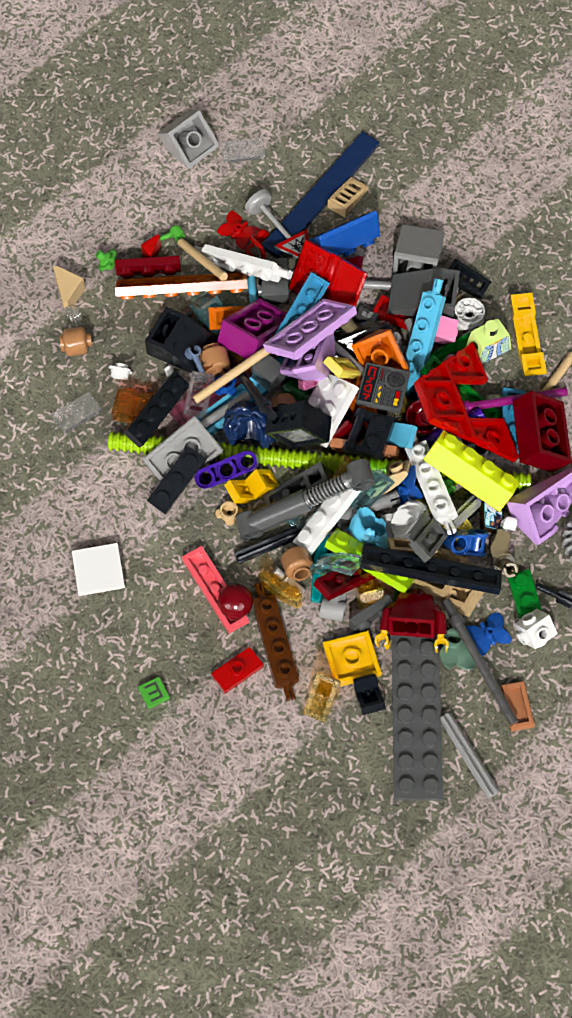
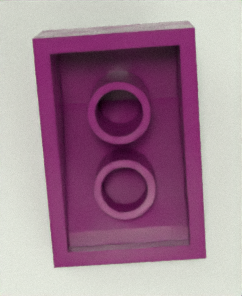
[217,298,287,360]

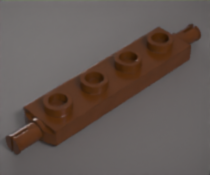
[252,582,299,702]

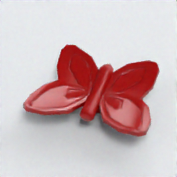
[217,210,261,250]

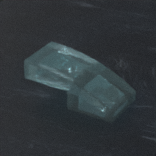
[310,552,361,576]

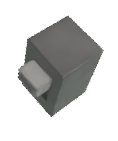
[355,307,378,323]

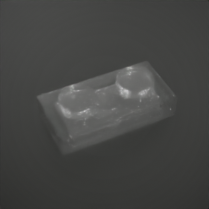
[51,392,102,435]

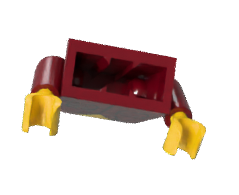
[375,588,449,653]

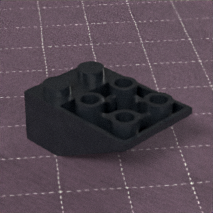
[145,307,225,379]

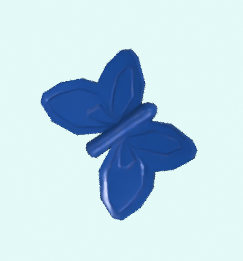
[393,465,423,506]
[465,612,512,656]

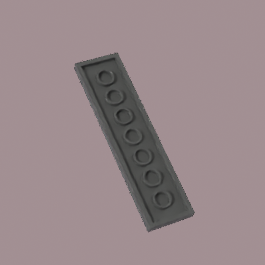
[391,635,443,801]

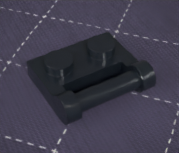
[342,408,396,460]

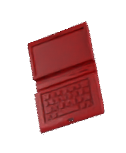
[288,239,368,307]

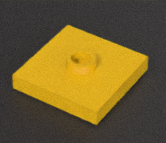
[323,630,382,688]

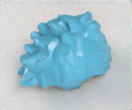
[346,507,389,548]

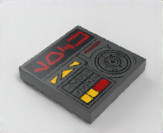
[356,362,410,414]

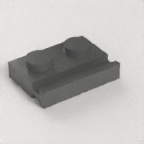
[402,510,449,563]

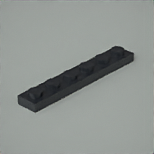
[360,544,502,595]

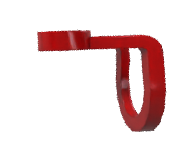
[245,229,269,259]

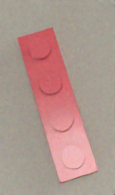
[182,546,249,634]

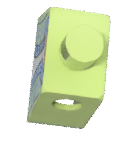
[465,319,511,364]

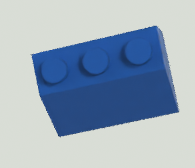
[308,210,380,256]

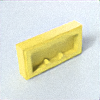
[323,356,362,379]

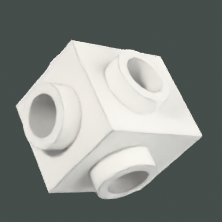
[515,609,558,649]

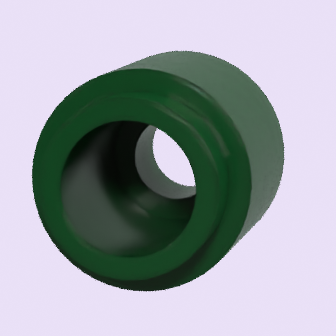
[281,378,313,401]

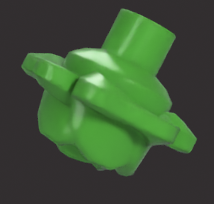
[95,249,117,272]

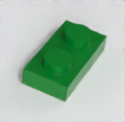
[507,569,542,619]

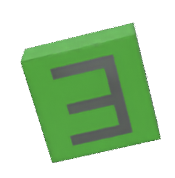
[138,677,170,709]

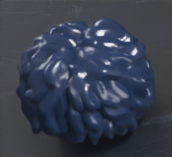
[223,400,276,448]

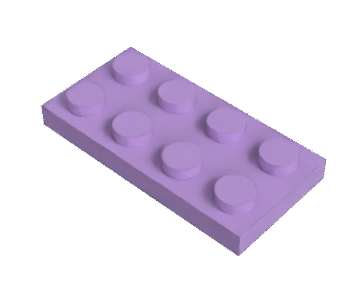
[263,299,357,360]

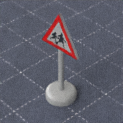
[245,189,309,259]

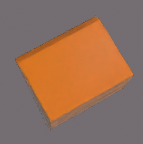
[351,329,409,371]

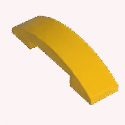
[510,293,547,376]

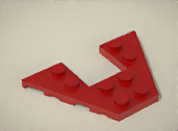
[414,342,519,462]

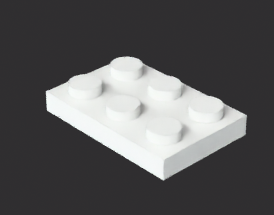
[297,374,359,448]

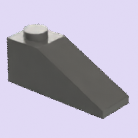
[263,462,335,505]

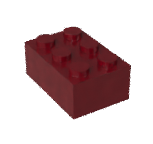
[513,391,572,472]

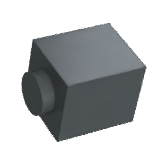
[251,355,286,393]

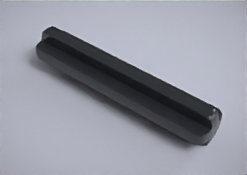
[234,527,299,563]

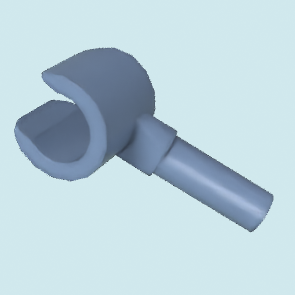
[185,345,205,374]

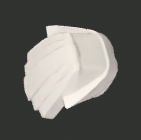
[381,501,432,549]

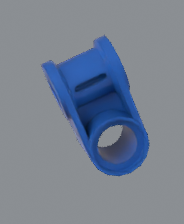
[442,529,489,557]

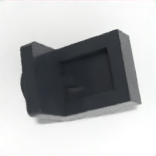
[353,674,386,715]

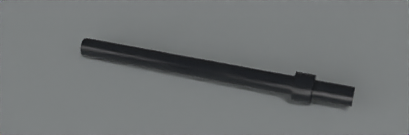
[227,350,277,420]

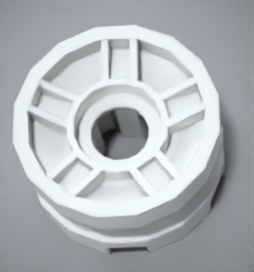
[454,298,485,332]

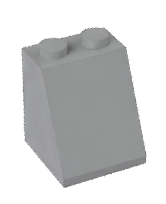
[393,225,445,275]

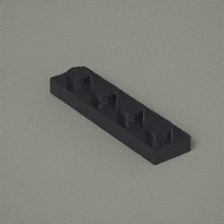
[123,370,191,448]

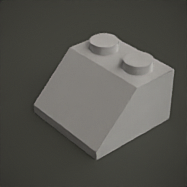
[157,110,220,169]

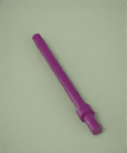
[463,387,568,414]

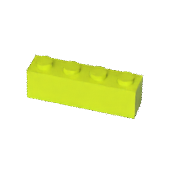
[423,430,520,512]

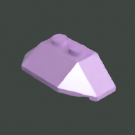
[280,333,336,381]

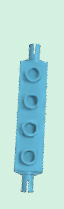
[405,278,446,396]

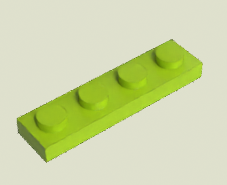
[324,528,415,593]

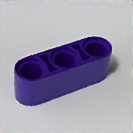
[195,451,260,489]

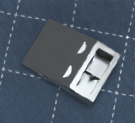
[388,268,460,319]

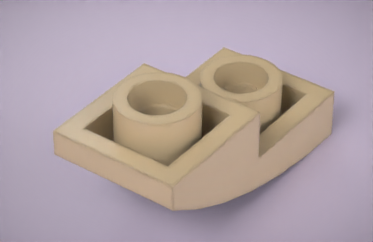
[368,460,411,499]

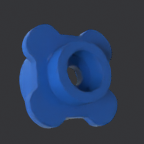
[215,374,237,396]

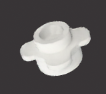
[109,363,132,380]

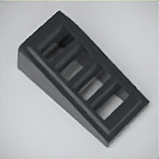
[449,258,491,299]

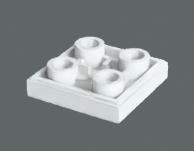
[72,543,125,596]

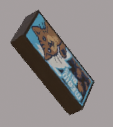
[479,500,504,534]

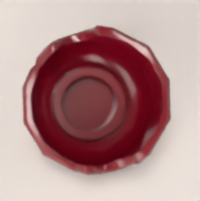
[406,399,438,434]
[218,583,253,619]

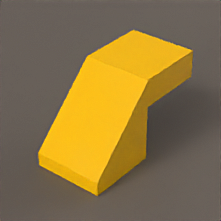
[224,469,280,504]

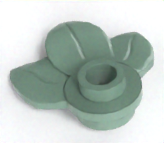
[439,629,475,670]

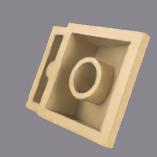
[411,547,484,617]

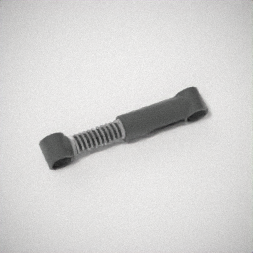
[235,459,375,542]

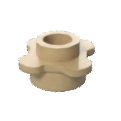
[215,500,243,526]

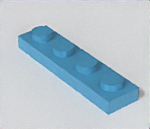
[274,272,330,336]

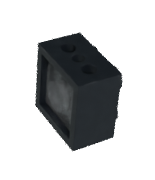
[265,400,332,449]

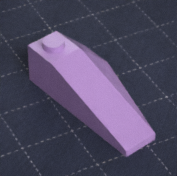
[507,467,572,545]

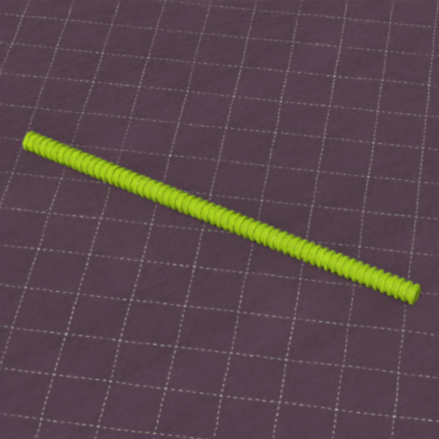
[108,431,531,492]

